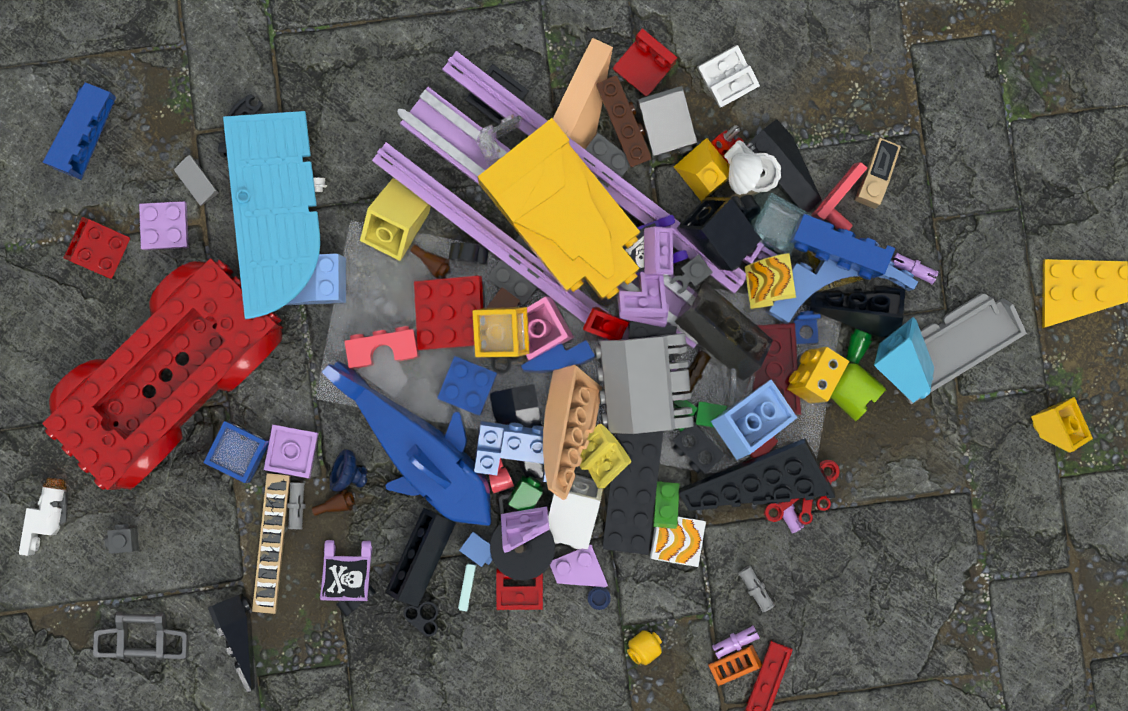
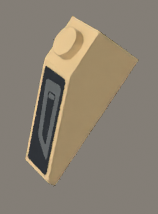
[854,138,901,209]

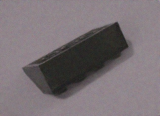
[674,281,773,381]

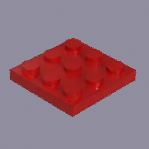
[414,276,484,350]

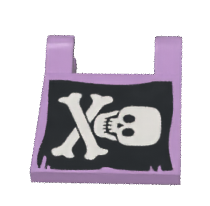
[320,540,372,601]

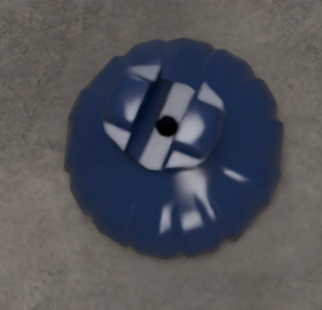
[330,449,367,491]

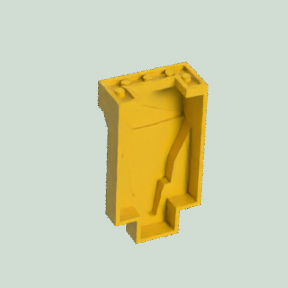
[477,118,640,300]

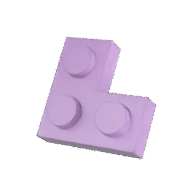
[618,272,667,317]

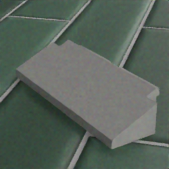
[903,293,1027,404]

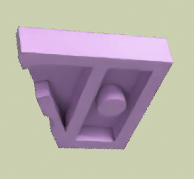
[501,507,550,553]
[550,544,608,587]

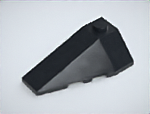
[749,119,822,214]
[810,287,905,338]

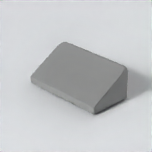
[174,155,219,206]

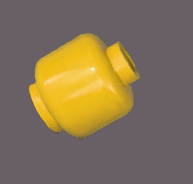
[627,630,662,665]

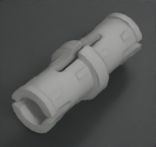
[287,483,306,529]
[738,565,775,613]

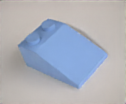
[286,254,346,305]
[711,379,797,460]

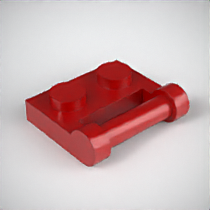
[496,568,543,610]

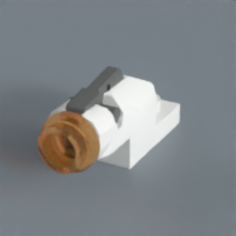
[19,478,68,556]

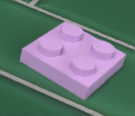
[139,201,189,250]
[264,425,319,478]

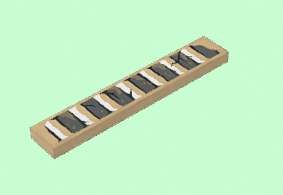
[252,473,291,614]

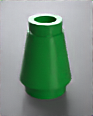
[846,329,872,364]

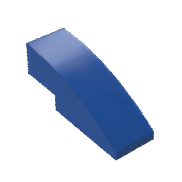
[521,340,595,373]

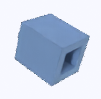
[459,531,492,567]

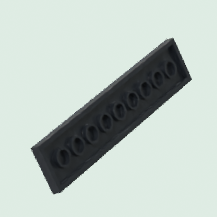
[603,321,677,555]

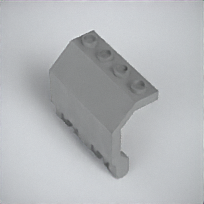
[595,333,694,434]

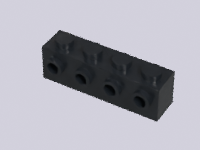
[385,508,456,607]

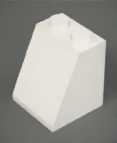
[549,474,603,550]

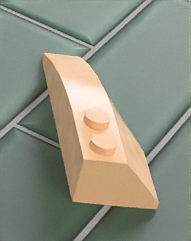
[553,38,613,149]
[543,365,602,500]

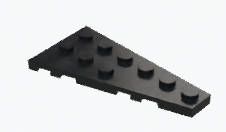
[679,438,835,511]

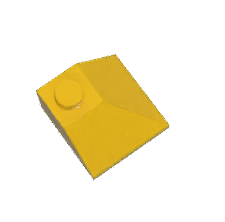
[674,138,729,202]
[1031,397,1093,453]

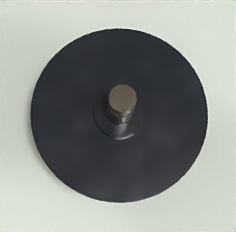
[490,524,555,580]

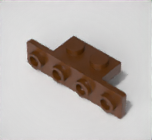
[596,76,651,167]

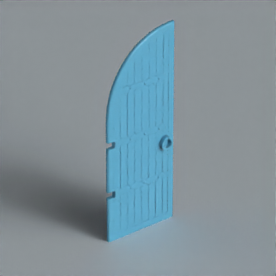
[223,111,320,319]

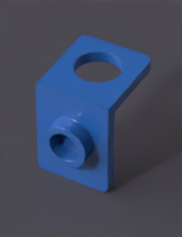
[793,311,821,344]

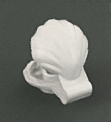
[724,140,781,195]

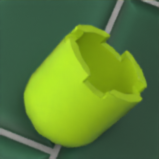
[830,363,886,421]

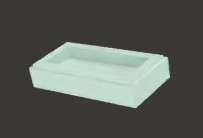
[458,563,477,611]

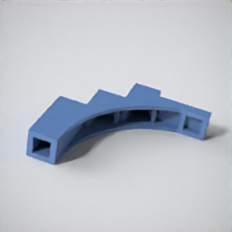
[766,242,918,324]

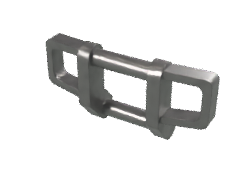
[93,611,189,660]

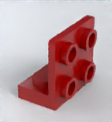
[613,28,677,97]
[63,217,130,279]

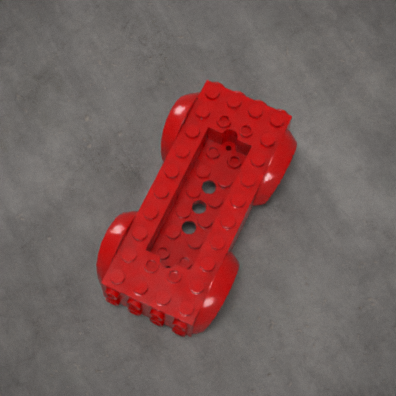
[42,258,283,490]

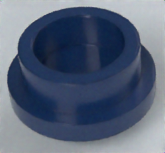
[588,587,611,610]

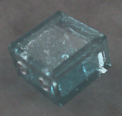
[752,193,812,255]

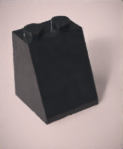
[677,197,762,271]

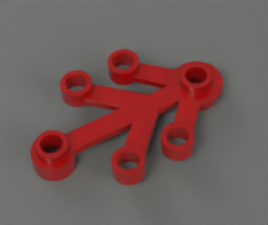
[764,460,840,525]

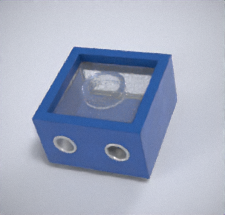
[203,421,269,483]

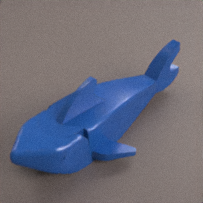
[322,361,491,526]

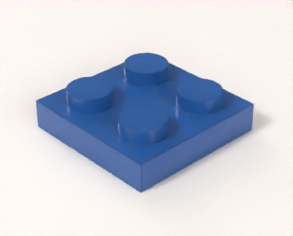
[437,356,497,416]

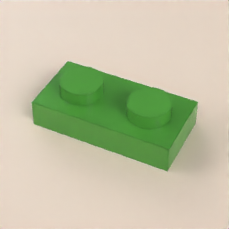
[653,481,680,529]

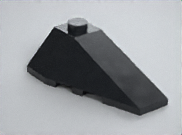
[490,384,544,478]
[208,593,255,692]

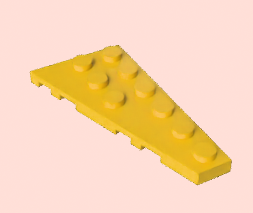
[1042,259,1128,328]

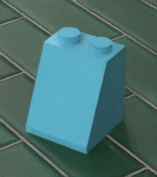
[874,317,934,403]

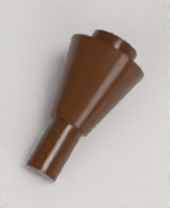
[410,244,450,278]
[312,489,355,516]

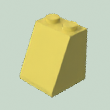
[360,178,431,261]

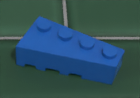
[43,82,116,180]
[789,214,895,280]

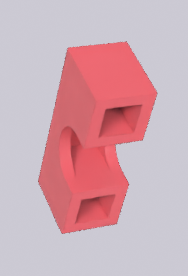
[344,326,419,369]

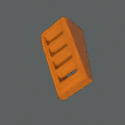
[708,644,762,686]

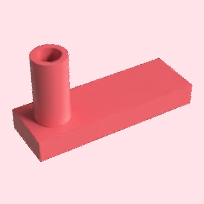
[811,162,867,230]

